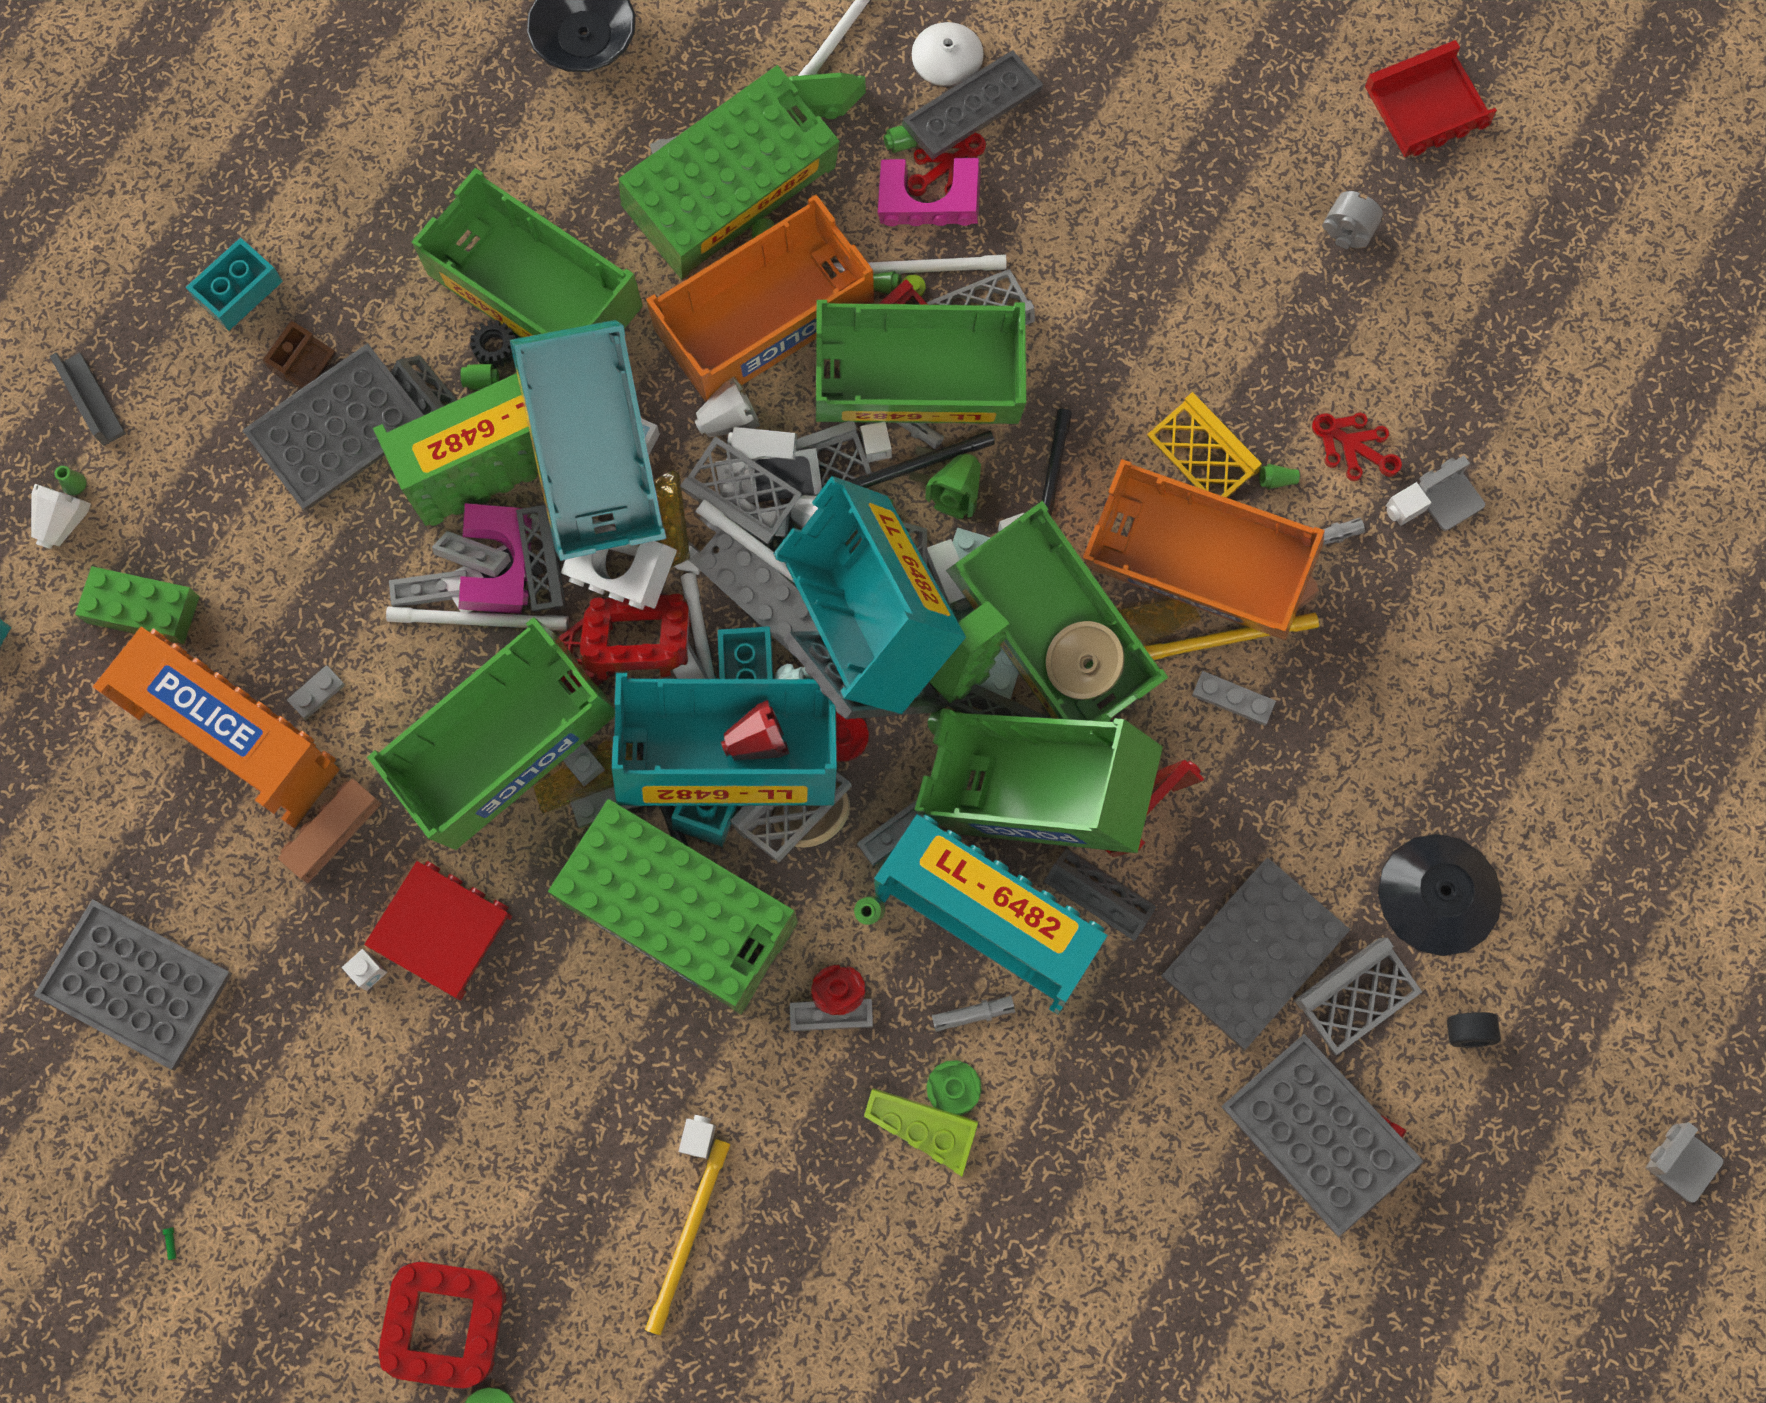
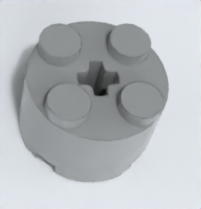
[1322,191,1383,249]

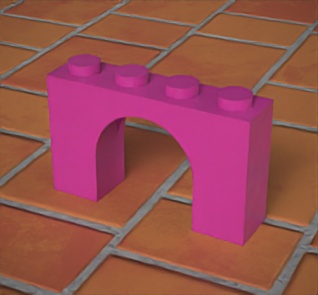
[878,158,981,226]
[458,503,532,614]

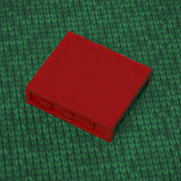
[1365,40,1497,157]
[1105,759,1205,857]
[364,861,512,1001]

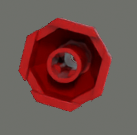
[721,700,790,761]

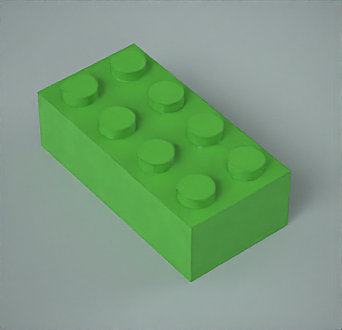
[75,566,200,644]
[929,601,1010,703]

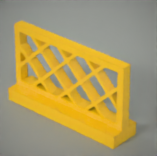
[1147,392,1262,498]

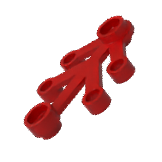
[908,133,986,196]
[1312,412,1402,481]

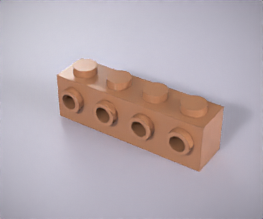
[278,778,382,883]

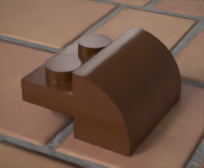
[263,320,336,389]

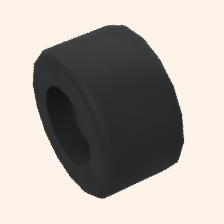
[1447,1012,1501,1048]

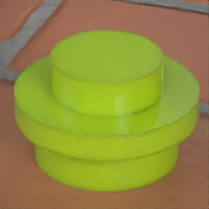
[901,275,926,299]

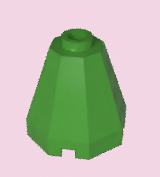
[925,454,981,519]

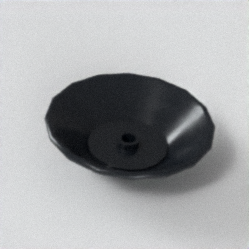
[527,0,636,72]
[1378,834,1502,956]

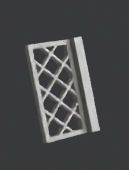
[926,269,1035,325]
[771,421,872,510]
[680,436,802,547]
[730,772,852,863]
[1294,938,1422,1055]

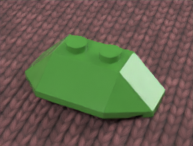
[788,73,866,119]

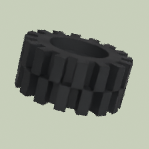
[470,320,516,368]

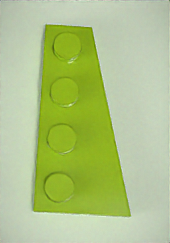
[864,1088,978,1177]

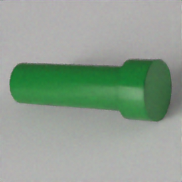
[162,1227,176,1260]

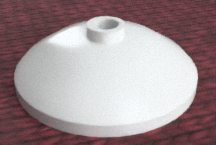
[912,22,983,87]

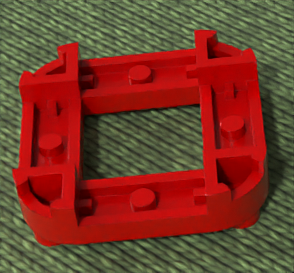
[580,594,691,680]
[378,1262,506,1389]

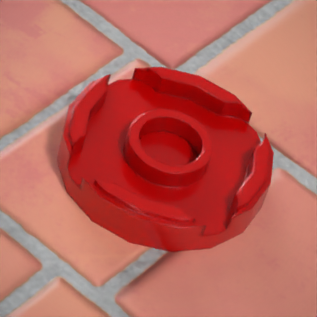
[836,712,869,762]
[811,965,865,1015]

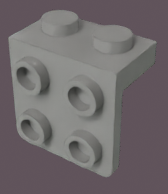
[1419,456,1485,531]
[1645,1122,1723,1203]

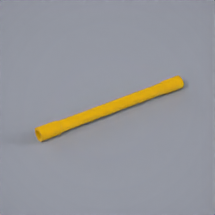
[1144,612,1319,660]
[645,1139,731,1336]

